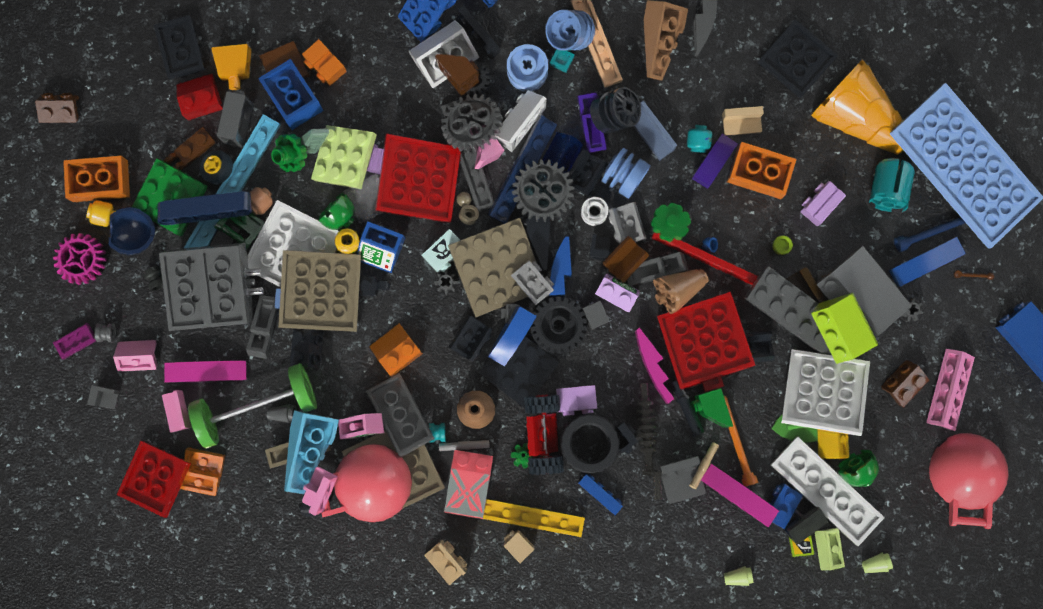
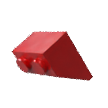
[176,74,223,120]

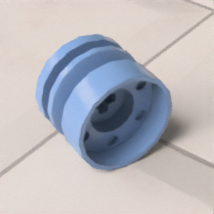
[545,10,595,51]
[602,148,651,199]

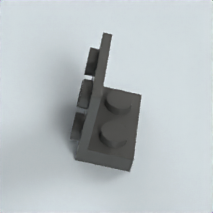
[658,456,706,504]

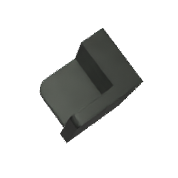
[784,506,828,545]

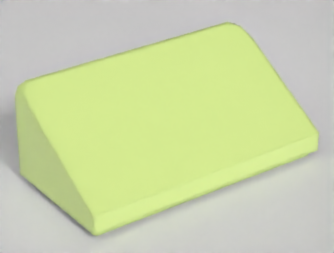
[815,528,845,570]

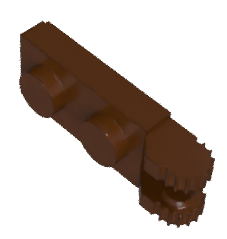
[163,127,216,171]

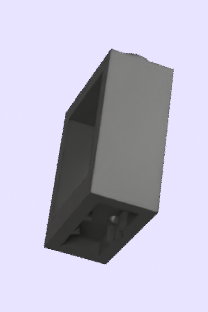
[217,90,253,148]

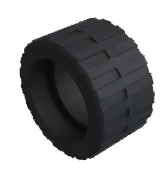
[560,414,620,473]

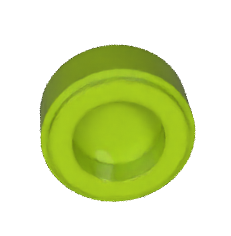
[772,235,793,255]

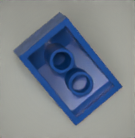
[258,59,324,130]

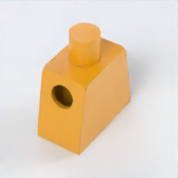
[212,44,252,90]

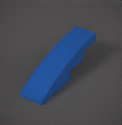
[889,237,966,287]

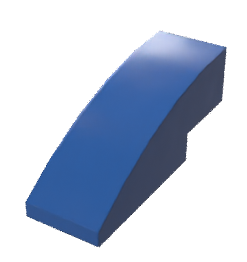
[549,237,572,297]
[487,306,536,366]

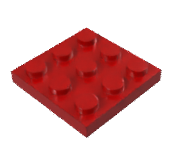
[117,441,191,518]

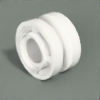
[581,197,608,226]

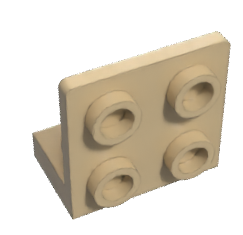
[424,539,468,585]

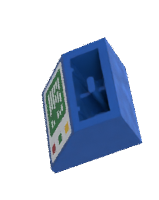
[357,221,406,274]

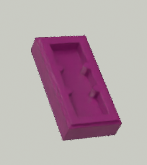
[53,323,96,359]

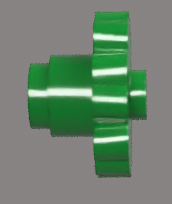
[271,134,307,172]
[651,203,691,242]

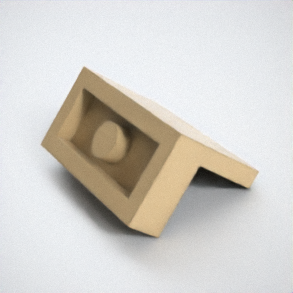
[722,106,764,136]

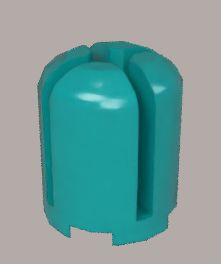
[869,158,915,212]

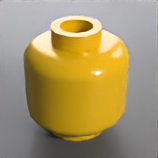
[86,200,116,227]
[335,228,360,254]

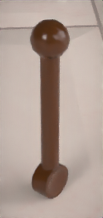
[953,270,994,280]

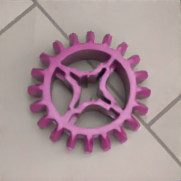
[53,233,107,285]

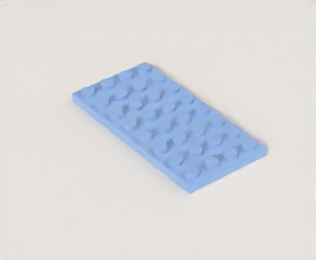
[889,83,1043,248]

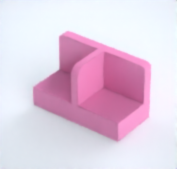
[302,467,338,516]

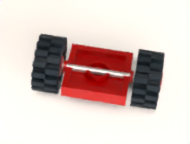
[524,395,564,475]

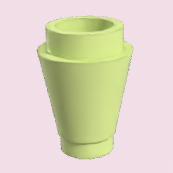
[862,552,893,573]
[724,566,754,586]

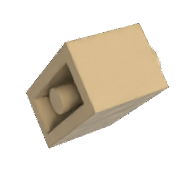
[504,530,535,563]

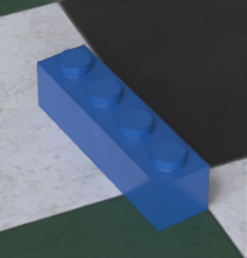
[578,474,623,515]

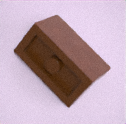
[603,236,649,284]

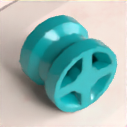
[429,423,446,442]

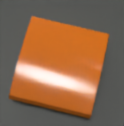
[180,448,225,496]

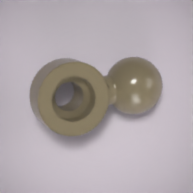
[456,192,479,225]

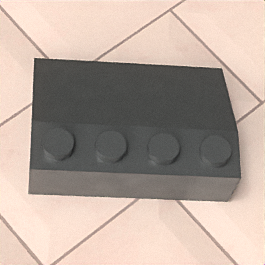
[816,246,912,338]

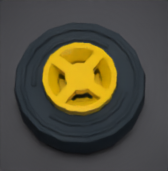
[199,150,233,184]

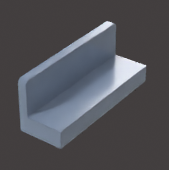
[633,101,677,161]

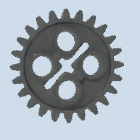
[441,94,503,153]
[512,159,574,222]

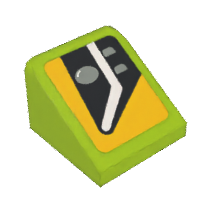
[789,535,814,557]

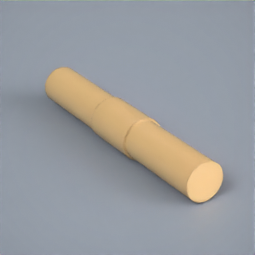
[689,442,719,489]

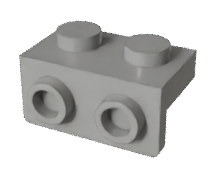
[609,202,647,245]
[511,261,554,305]

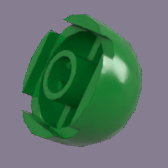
[317,192,354,230]
[838,450,879,487]

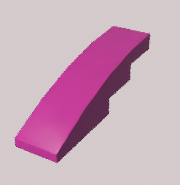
[635,328,674,404]
[164,361,246,383]
[701,464,779,527]

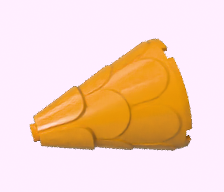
[811,60,905,155]

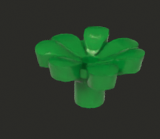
[510,443,532,469]

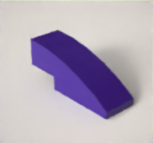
[577,92,606,153]
[692,134,738,189]

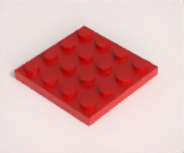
[375,134,461,223]
[657,292,756,390]

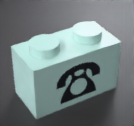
[422,229,460,274]

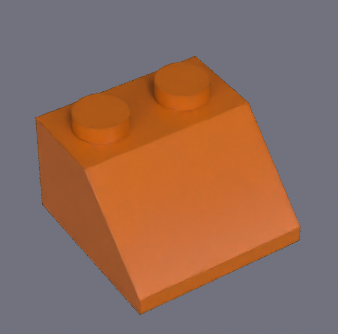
[369,323,423,377]

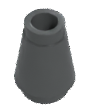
[267,404,297,423]

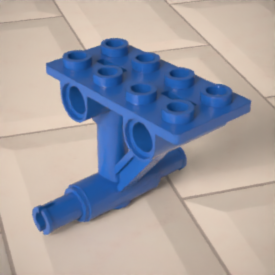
[398,0,497,42]

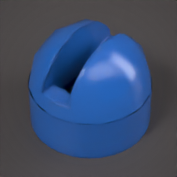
[701,237,718,253]

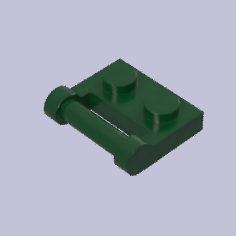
[214,213,265,250]

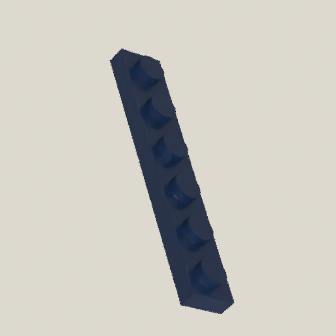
[488,115,557,224]

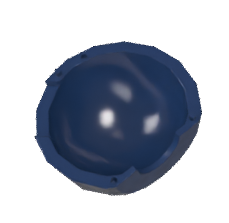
[109,207,155,256]

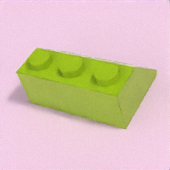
[811,293,878,364]

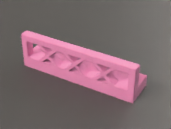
[926,349,975,431]

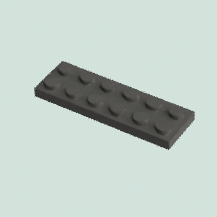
[744,266,832,355]

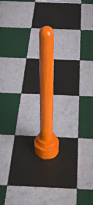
[723,395,758,487]

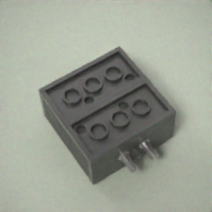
[159,243,264,331]

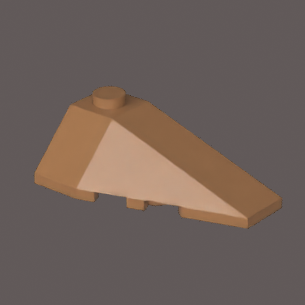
[644,0,688,81]

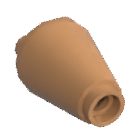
[653,269,708,314]
[457,391,495,429]

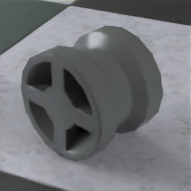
[95,323,116,343]

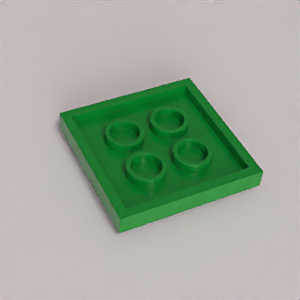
[132,159,208,236]

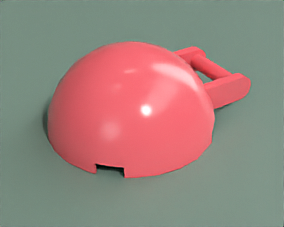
[929,433,1009,529]
[322,444,412,522]

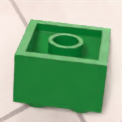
[692,388,733,428]

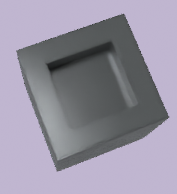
[582,301,609,331]
[87,385,120,409]

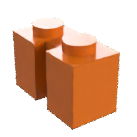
[302,39,347,86]

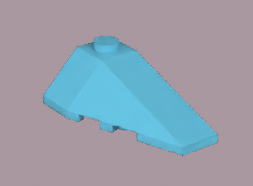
[284,410,339,494]

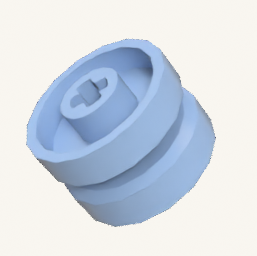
[507,44,548,92]

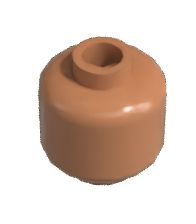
[250,187,273,215]

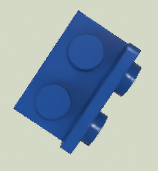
[768,483,803,529]

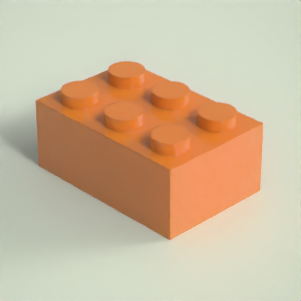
[727,142,797,199]
[64,156,130,202]

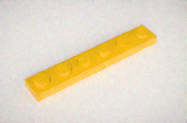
[483,499,585,537]

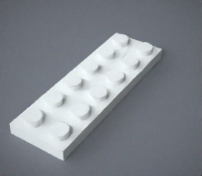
[770,436,885,546]

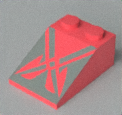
[444,450,493,519]

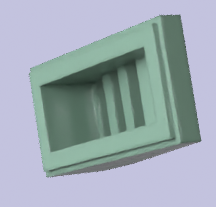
[300,129,329,154]

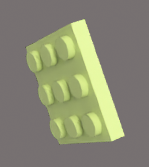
[311,125,377,189]

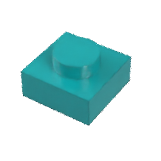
[549,49,575,73]

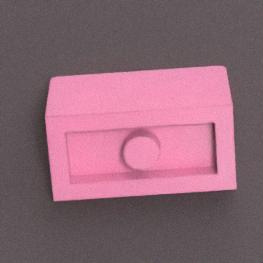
[113,340,157,371]
[162,390,191,433]

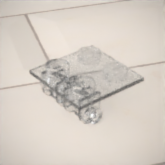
[343,174,383,224]

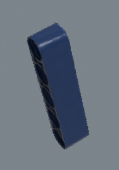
[157,191,252,225]

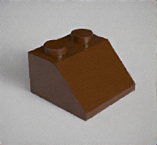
[435,54,479,96]

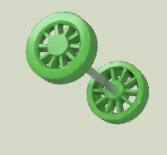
[188,363,317,448]

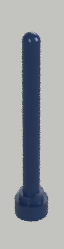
[894,217,966,252]

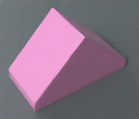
[474,139,505,169]

